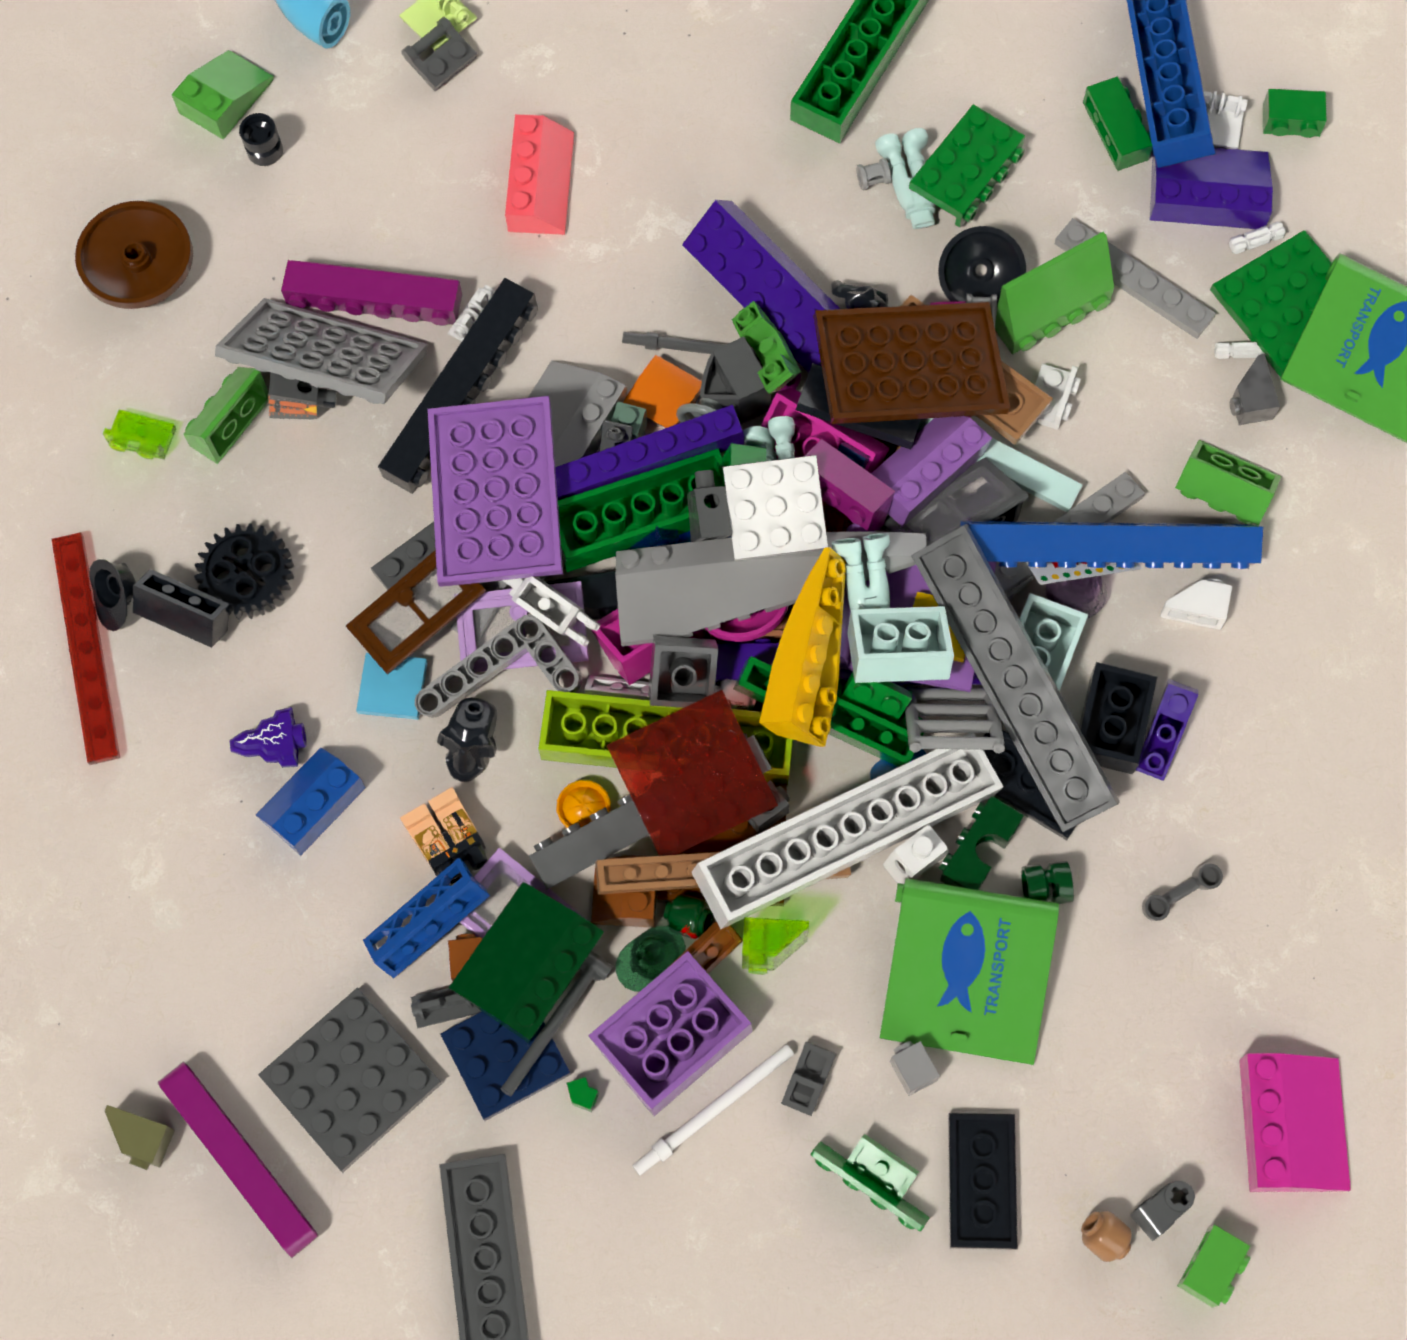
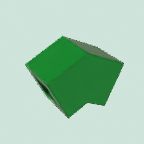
[566,1077,599,1112]

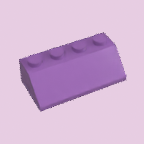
[871,416,992,527]

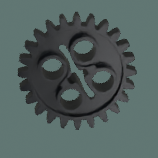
[194,523,294,620]

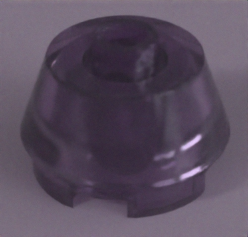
[1046,576,1107,619]

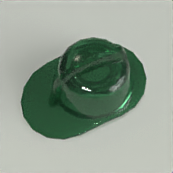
[616,926,686,992]

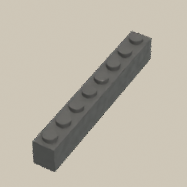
[529,732,772,889]

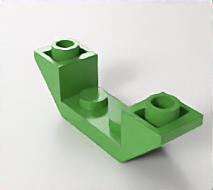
[731,301,801,394]

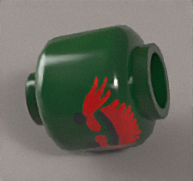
[664,893,714,939]

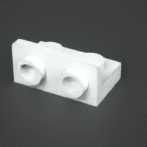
[1035,364,1081,430]

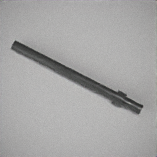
[622,332,797,362]

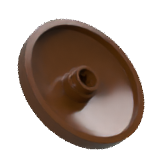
[75,201,193,309]

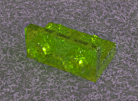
[102,409,177,460]

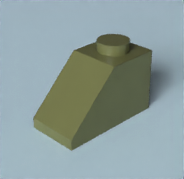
[105,1105,175,1170]

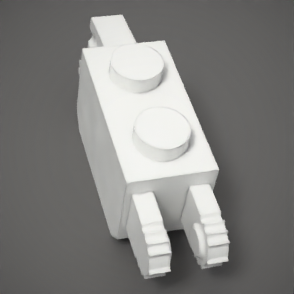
[502,576,600,647]

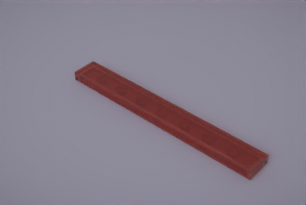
[51,532,120,765]

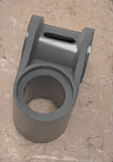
[1130,1181,1195,1241]

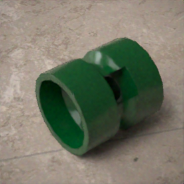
[1021,861,1074,904]

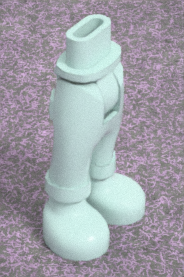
[875,128,935,229]
[743,416,795,461]
[832,533,890,610]

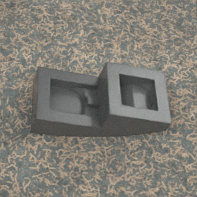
[781,1041,837,1116]

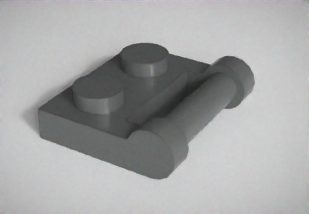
[401,17,477,91]

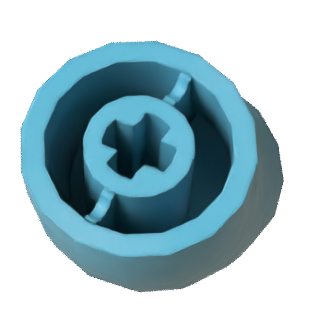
[275,0,350,49]

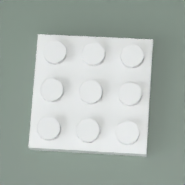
[723,455,828,561]

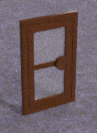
[346,550,486,675]

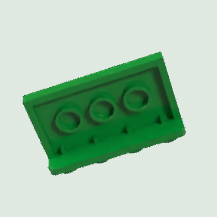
[909,104,1025,228]

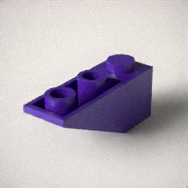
[1136,679,1199,781]

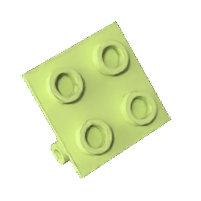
[399,0,477,51]

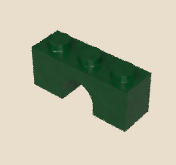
[939,796,1024,890]

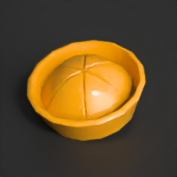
[556,780,611,828]

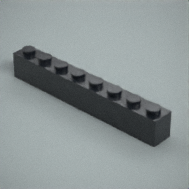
[378,278,538,494]

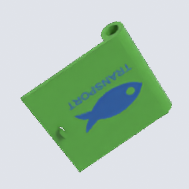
[1280,253,1407,443]

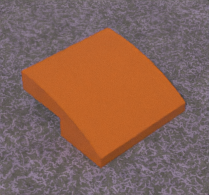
[623,355,702,428]

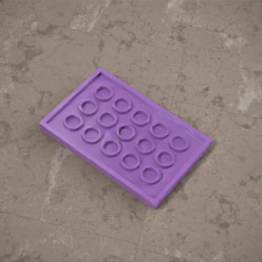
[428,396,563,587]

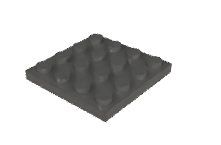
[258,988,442,1173]

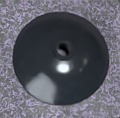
[938,226,1026,308]

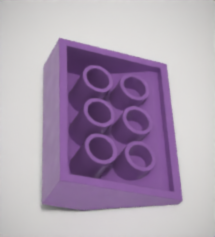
[588,951,753,1116]

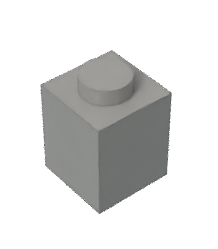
[890,1041,940,1096]

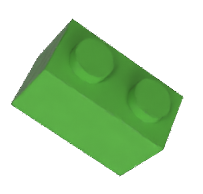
[1177,1224,1250,1308]

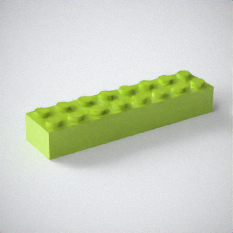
[538,690,793,786]

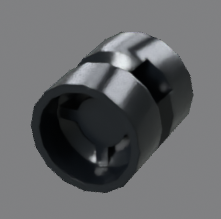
[239,113,283,166]

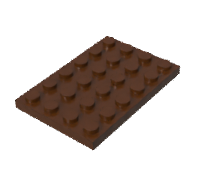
[813,302,1011,424]

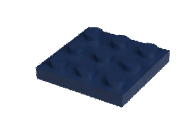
[440,1012,571,1121]

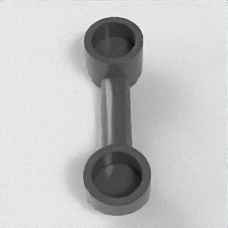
[1142,863,1223,921]

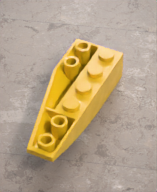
[759,547,846,747]

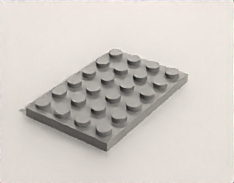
[215,298,427,404]

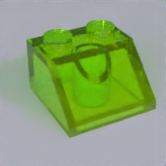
[742,917,809,975]

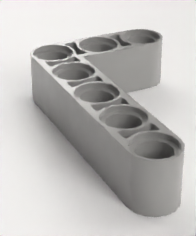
[415,615,582,718]

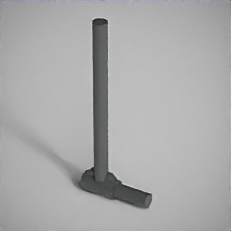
[501,951,613,1096]

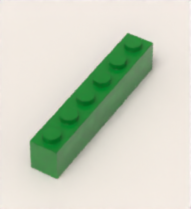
[733,656,914,767]

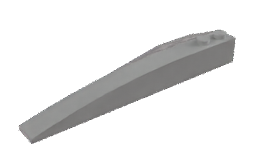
[451,360,627,643]
[615,532,927,646]

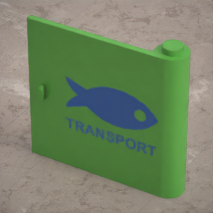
[879,878,1059,1065]

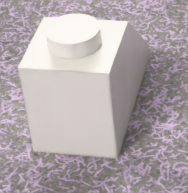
[1160,579,1232,630]

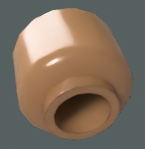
[1081,1211,1132,1262]

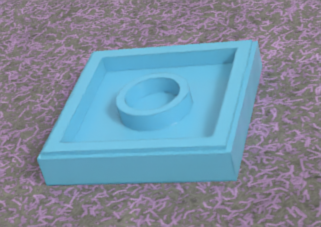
[356,653,428,720]

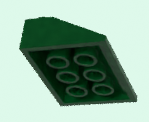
[449,882,604,1043]

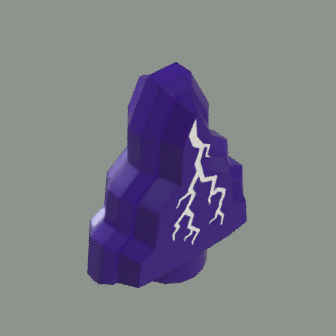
[229,707,307,768]

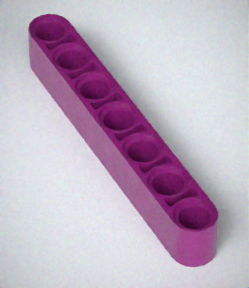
[157,1061,319,1258]

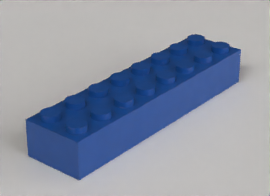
[1127,0,1215,168]

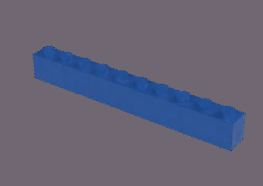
[960,521,1263,569]

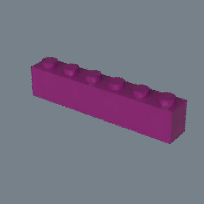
[281,260,462,326]

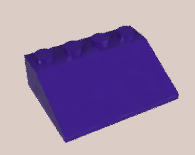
[1149,148,1273,229]

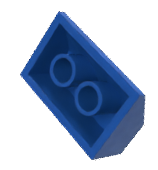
[256,747,366,856]

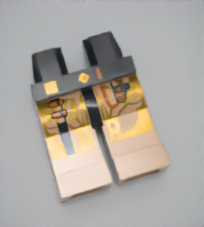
[400,787,488,886]

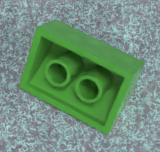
[183,367,269,464]
[1175,440,1282,526]

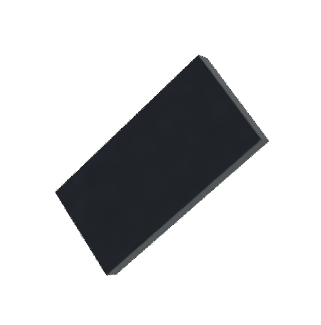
[796,363,921,450]
[983,729,1077,841]
[948,1113,1018,1250]

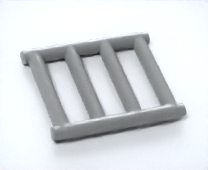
[904,685,1005,753]

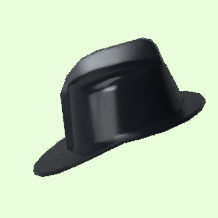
[89,559,136,631]

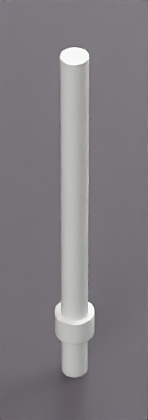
[632,1044,794,1176]

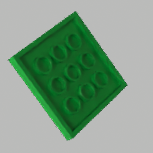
[1210,230,1332,378]

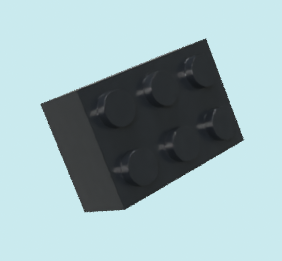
[1079,662,1158,775]

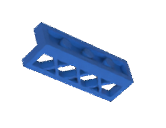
[363,858,490,979]

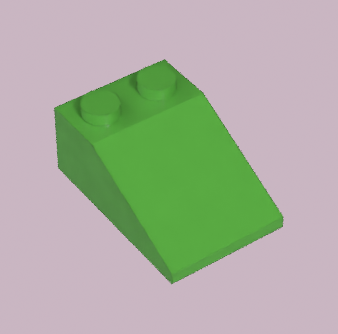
[171,50,274,140]

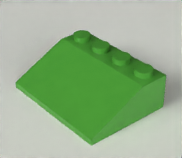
[995,231,1114,355]

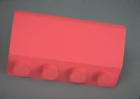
[505,114,574,235]

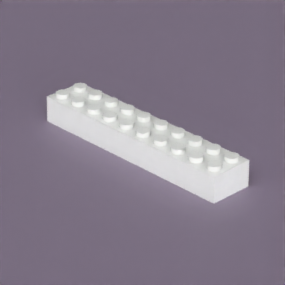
[691,733,1003,929]

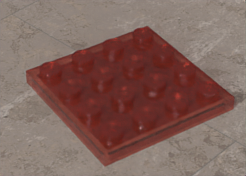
[607,689,778,856]

